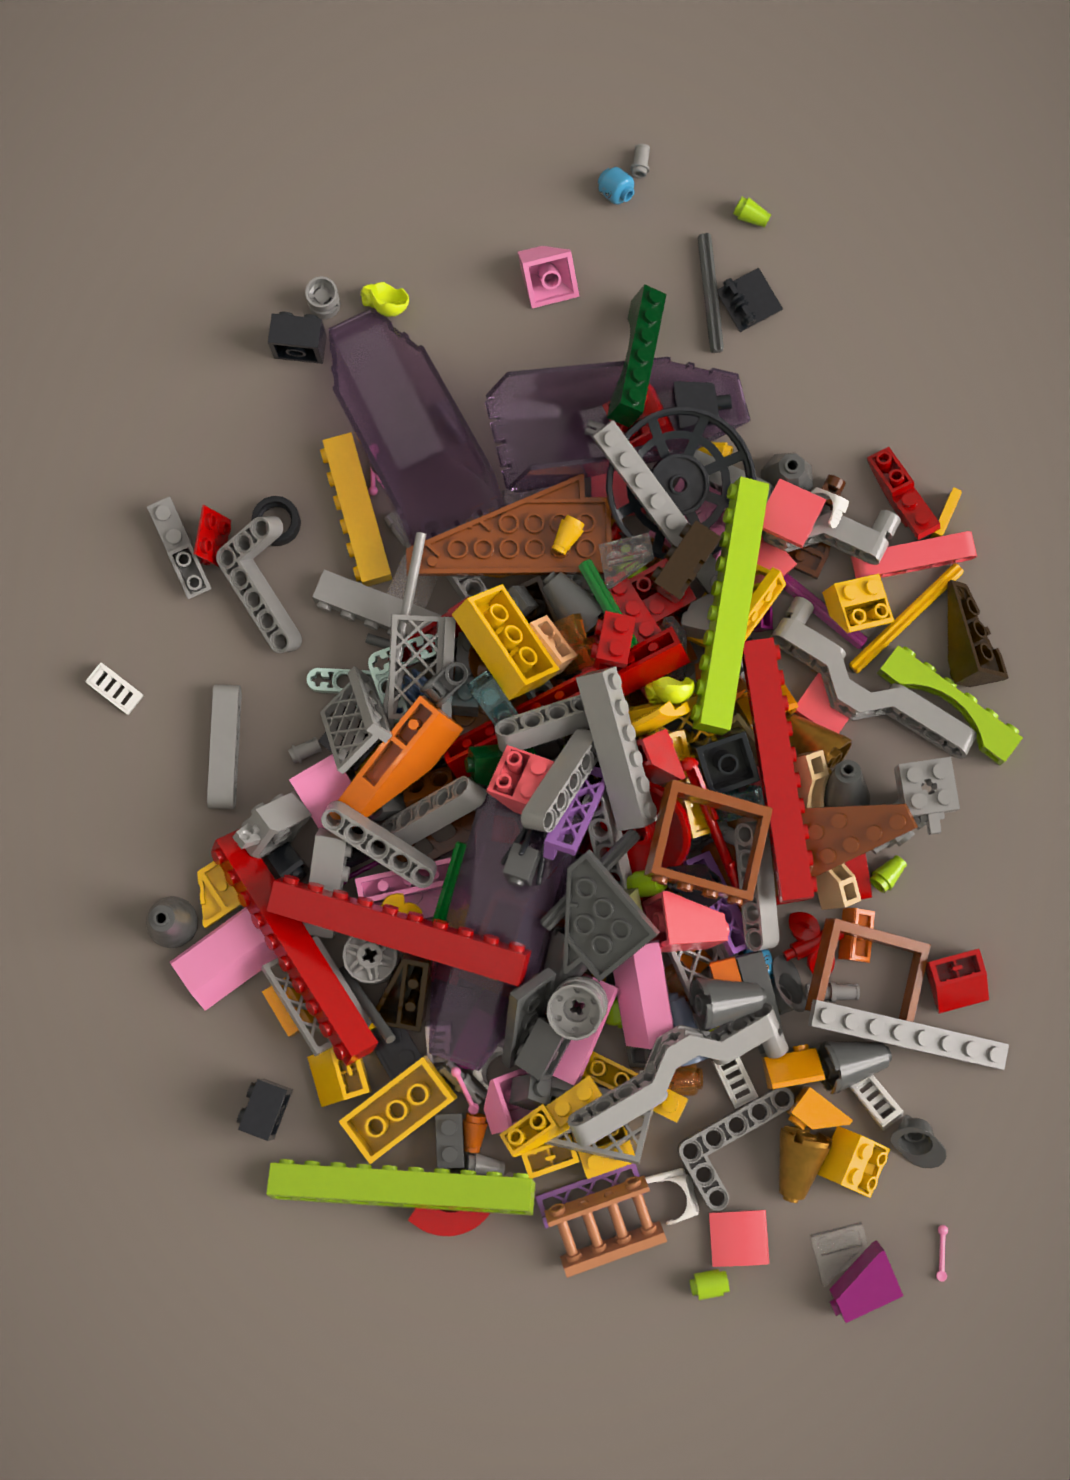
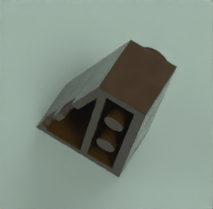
[650,520,722,604]
[371,952,433,1032]

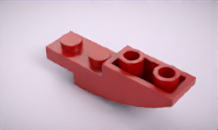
[867,447,940,540]

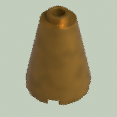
[786,714,852,775]
[779,1125,832,1203]

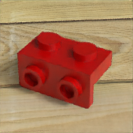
[590,611,636,668]

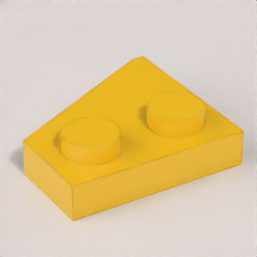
[197,861,241,929]

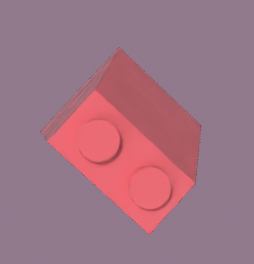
[643,891,729,953]

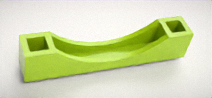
[876,645,1023,765]

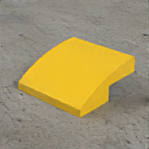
[631,701,692,737]

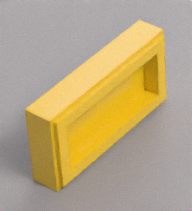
[929,487,962,538]

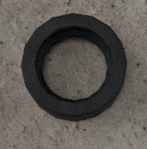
[251,496,301,546]

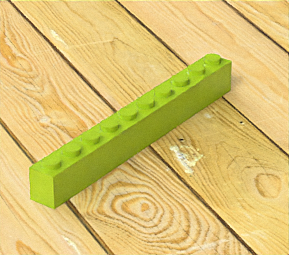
[691,476,770,735]
[266,1159,535,1215]

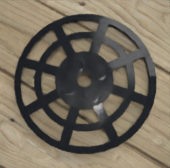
[606,407,756,559]

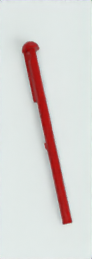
[680,757,741,907]

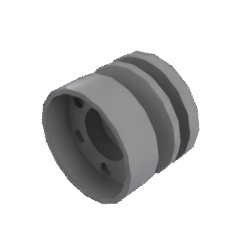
[343,936,401,985]
[547,976,608,1040]

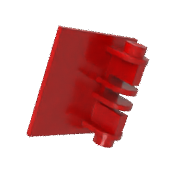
[193,505,231,568]

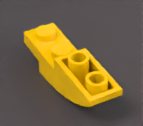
[583,1051,689,1123]
[499,1075,603,1157]

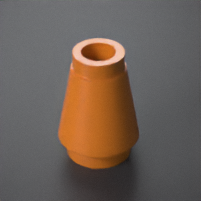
[463,1113,488,1153]

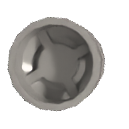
[305,276,341,319]

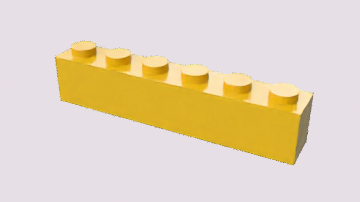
[320,432,393,586]

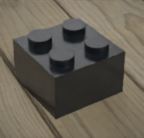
[268,311,327,364]
[690,727,760,794]
[237,1079,293,1141]

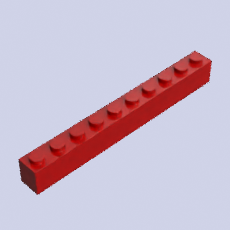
[444,626,690,779]
[742,637,818,903]
[211,829,378,1066]
[267,875,532,986]

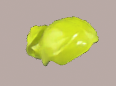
[360,282,409,317]
[645,676,695,705]

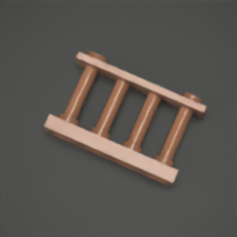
[544,1175,667,1278]

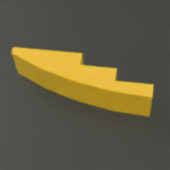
[668,729,710,839]

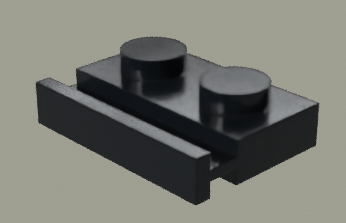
[373,1026,422,1081]

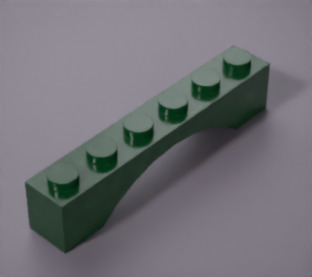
[607,284,667,428]

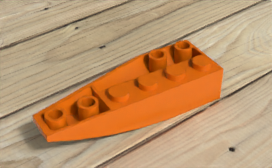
[330,696,464,829]

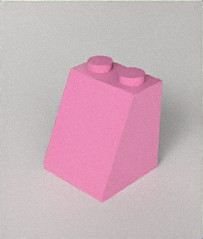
[289,754,352,829]

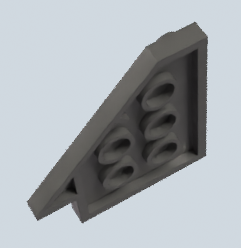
[563,849,660,982]

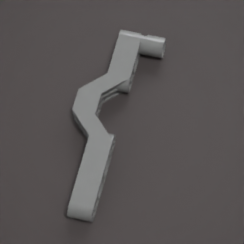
[693,449,901,565]
[770,597,977,758]
[567,1003,789,1146]

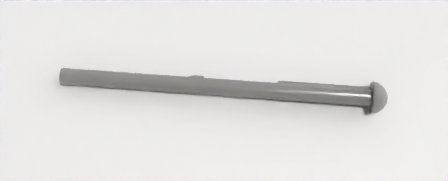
[382,532,426,730]

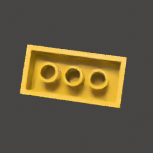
[452,584,560,701]
[338,1055,458,1164]

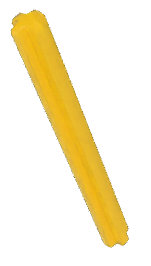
[849,563,964,674]

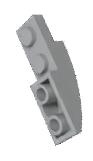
[147,496,212,599]

